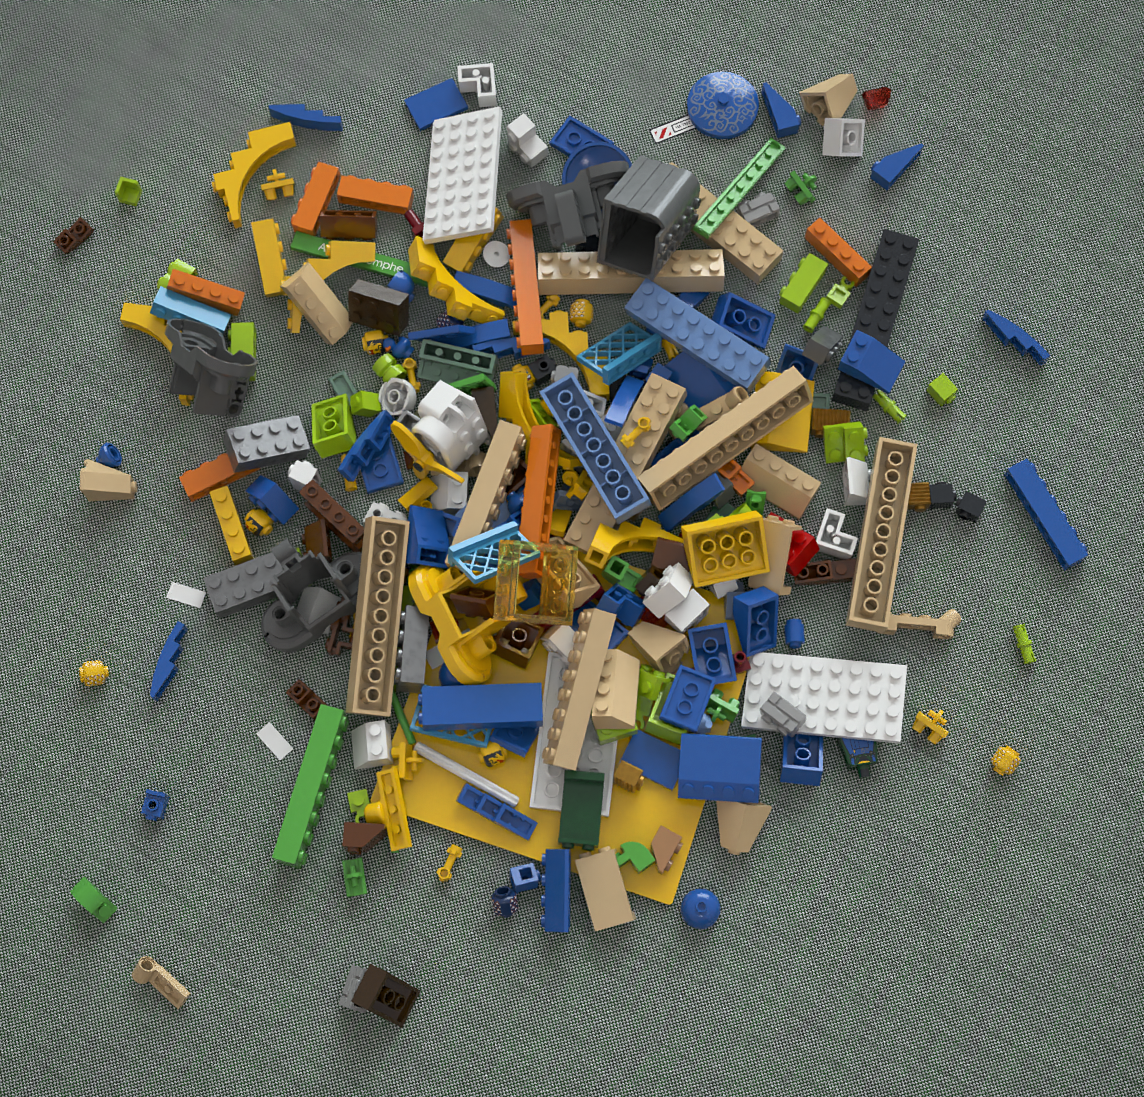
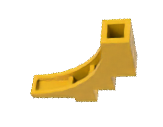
[212,122,296,228]
[408,236,505,324]
[280,240,375,333]
[120,303,194,406]
[512,310,609,401]
[498,371,582,470]
[584,517,683,569]

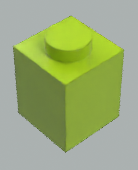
[926,373,958,406]
[350,390,381,418]

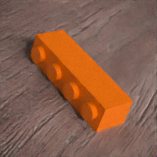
[291,161,341,236]
[337,175,414,215]
[805,218,872,287]
[167,269,245,316]
[179,453,260,502]

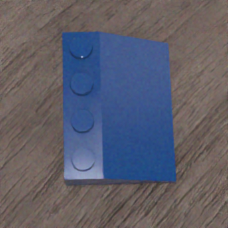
[664,351,749,408]
[678,733,762,803]

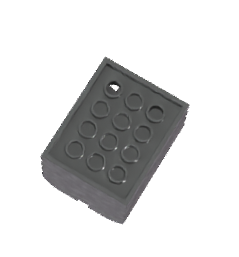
[596,155,701,281]

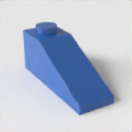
[761,82,801,138]
[870,143,924,190]

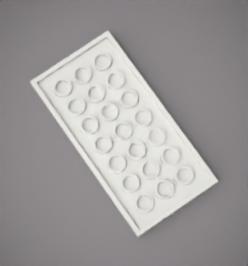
[423,107,502,244]
[529,652,618,817]
[741,652,907,744]

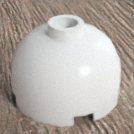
[378,378,417,416]

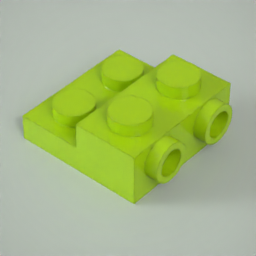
[823,421,868,464]

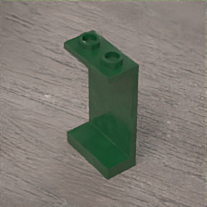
[558,770,605,851]

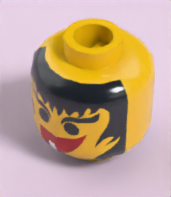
[362,330,388,355]
[244,509,273,537]
[477,741,507,768]

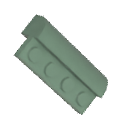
[417,339,498,384]

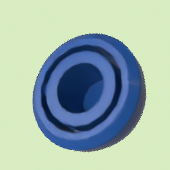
[96,442,122,468]
[506,491,524,515]

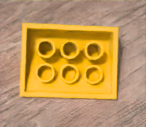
[750,372,815,453]
[681,511,770,588]

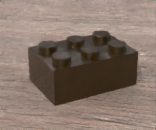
[348,279,409,336]

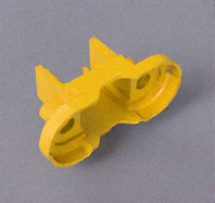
[408,565,528,685]

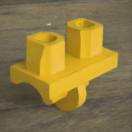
[261,169,295,201]
[562,468,593,501]
[912,710,948,745]
[391,742,423,781]

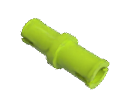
[803,297,831,333]
[872,390,907,424]
[1012,624,1037,665]

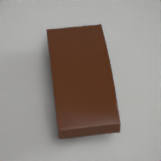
[53,217,95,254]
[286,679,328,720]

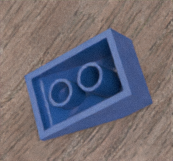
[711,292,776,349]
[838,330,906,394]
[733,586,779,658]
[687,622,737,684]
[780,734,823,786]

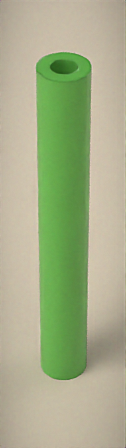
[392,689,416,745]

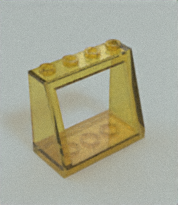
[493,540,578,626]

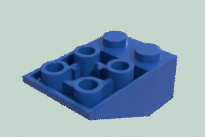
[406,505,450,569]

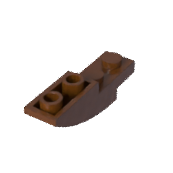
[794,558,857,585]

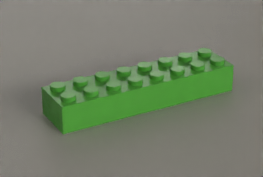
[272,704,350,869]

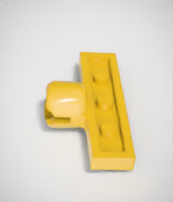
[364,768,412,851]

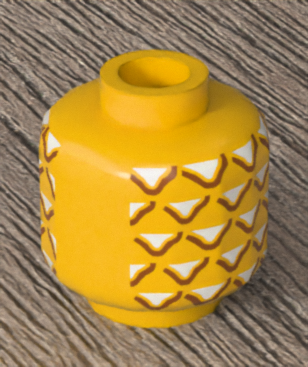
[569,299,594,328]
[79,660,109,687]
[991,745,1021,776]

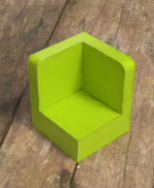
[115,176,142,207]

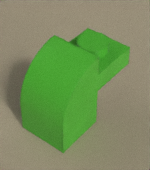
[669,404,708,442]
[601,556,641,593]
[615,842,655,874]
[70,877,118,923]

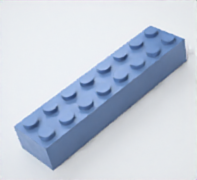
[624,278,771,394]
[540,372,652,525]

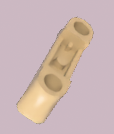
[669,386,749,439]
[877,609,961,639]

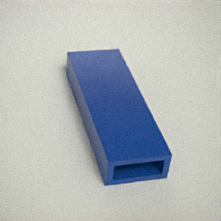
[418,683,543,731]

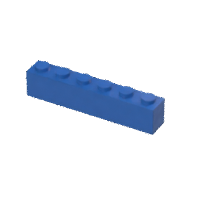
[1004,459,1088,571]

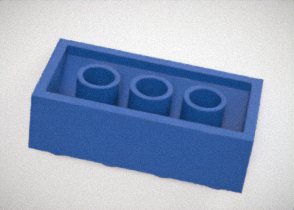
[541,849,571,932]

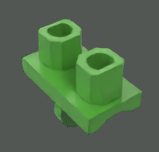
[784,171,817,205]
[745,489,766,516]
[706,688,740,723]
[342,857,368,897]

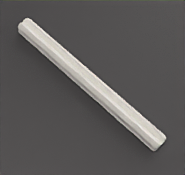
[414,742,519,807]

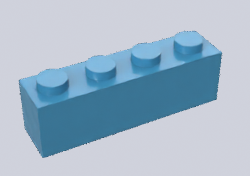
[150,286,231,336]

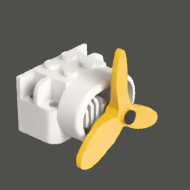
[390,380,492,484]

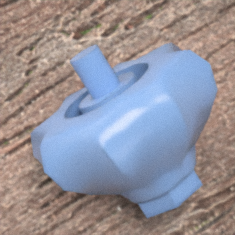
[697,713,713,734]

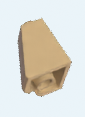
[799,74,858,126]
[80,459,138,501]
[628,621,690,677]
[716,801,772,855]

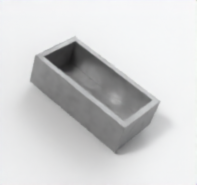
[223,415,310,473]
[203,552,284,619]
[394,605,429,693]

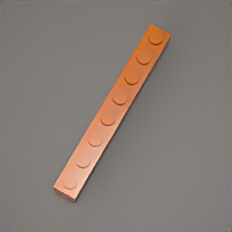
[506,219,544,355]
[515,424,562,579]

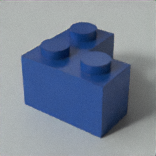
[245,475,299,525]
[596,583,647,628]

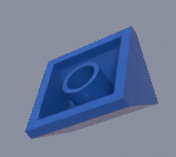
[775,344,819,381]

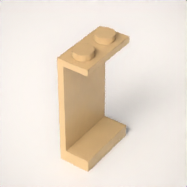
[748,515,802,596]
[575,846,636,931]

